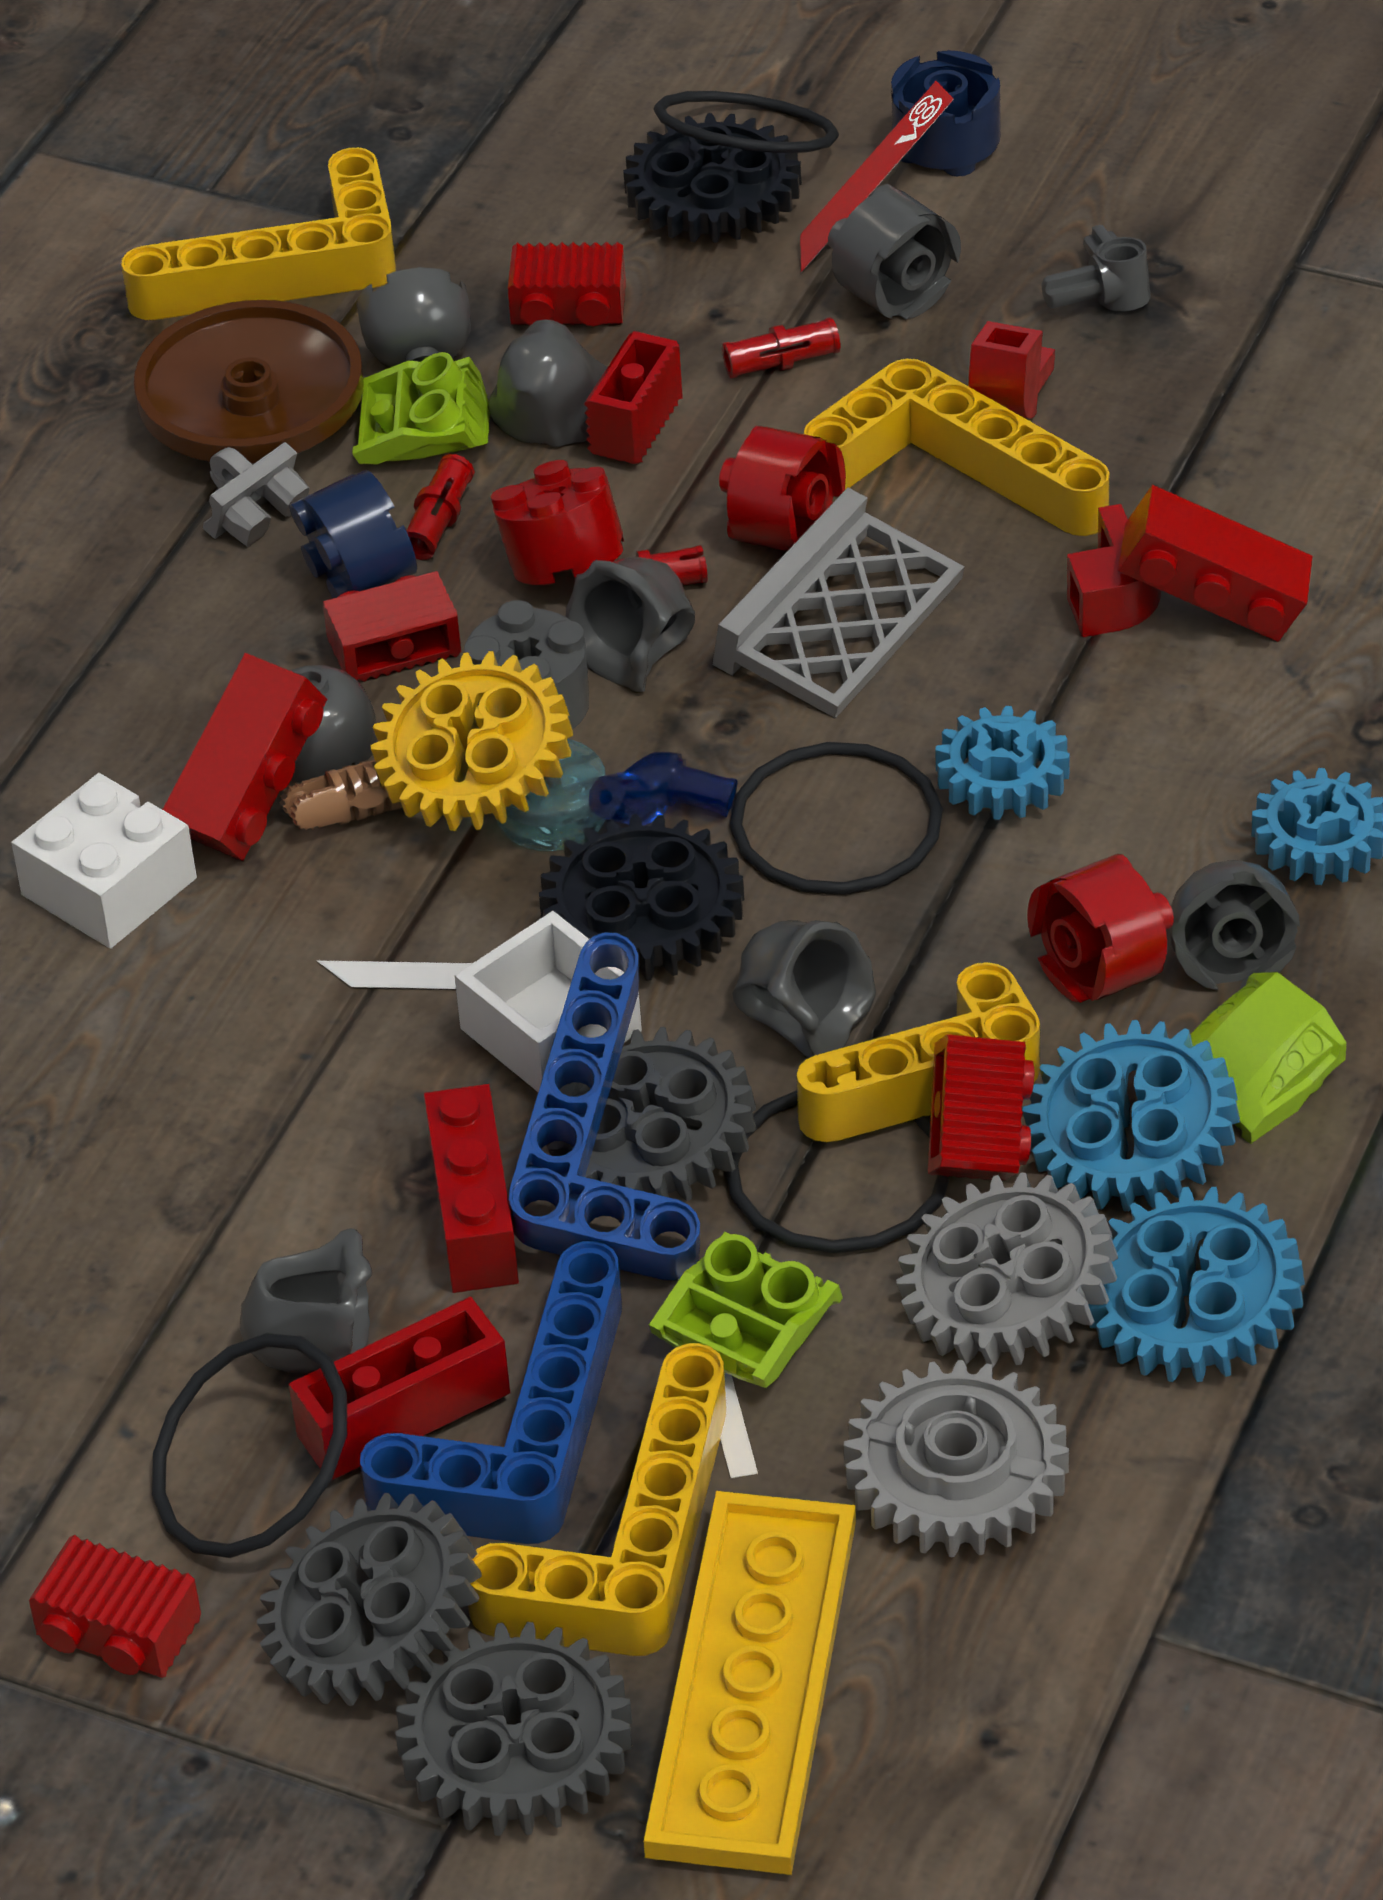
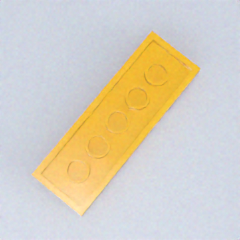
[643,1491,856,1875]

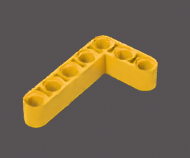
[121,147,396,320]
[804,358,1110,536]
[468,1343,726,1656]

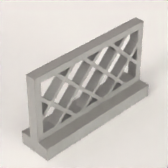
[712,487,965,719]

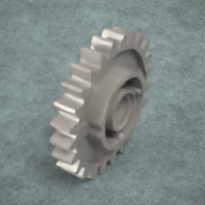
[844,1360,1069,1557]

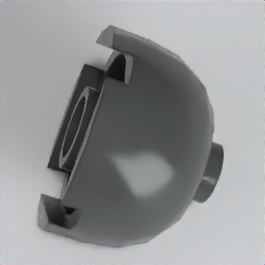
[357,267,471,367]
[290,665,377,783]
[1170,860,1300,990]

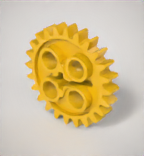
[371,651,573,831]

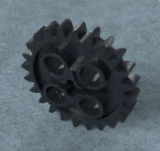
[623,113,802,243]
[539,814,745,980]

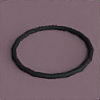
[653,91,839,153]
[730,742,943,895]
[726,1090,951,1254]
[152,1333,347,1558]

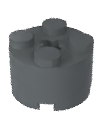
[828,184,961,320]
[464,600,589,730]

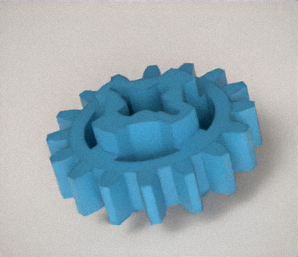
[935,706,1070,820]
[1251,768,1383,885]

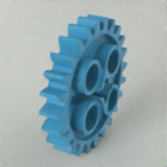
[1022,1020,1240,1211]
[1088,1187,1305,1382]

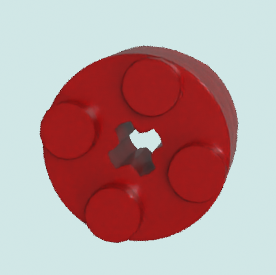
[719,426,846,551]
[490,460,625,585]
[1027,854,1174,1003]

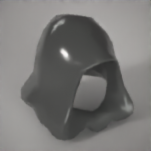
[488,319,607,447]
[566,557,695,692]
[732,920,876,1059]
[240,1228,373,1373]

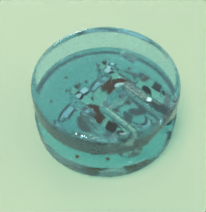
[495,739,609,851]

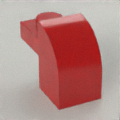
[968,321,1055,419]
[1067,504,1161,637]

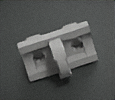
[203,442,310,547]

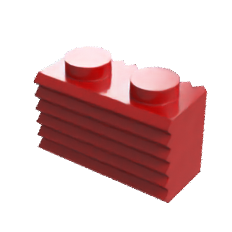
[508,241,626,326]
[584,331,683,464]
[322,571,462,682]
[928,1034,1035,1181]
[29,1535,201,1678]

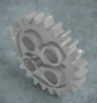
[896,1173,1118,1368]

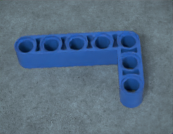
[509,932,700,1280]
[360,1241,622,1544]

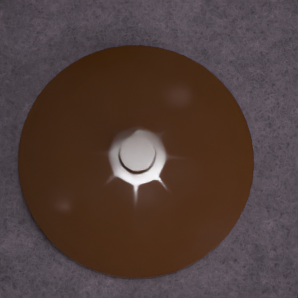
[134,300,364,464]

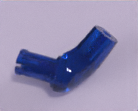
[588,752,738,826]

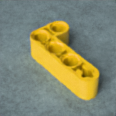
[797,962,1040,1142]

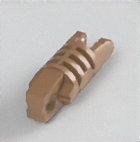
[279,760,402,830]

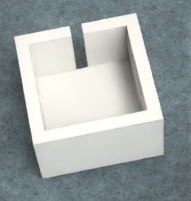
[11,773,197,949]
[454,911,642,1092]

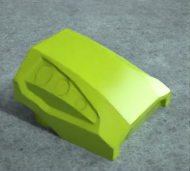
[352,352,490,465]
[1190,972,1347,1144]
[649,1232,843,1388]

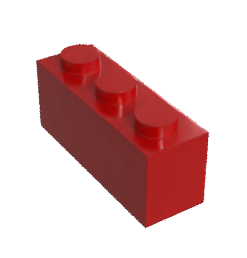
[1118,484,1313,642]
[162,653,328,861]
[424,1084,519,1293]
[289,1296,511,1481]

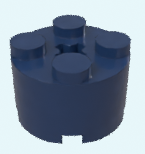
[891,50,1001,177]
[289,470,417,599]

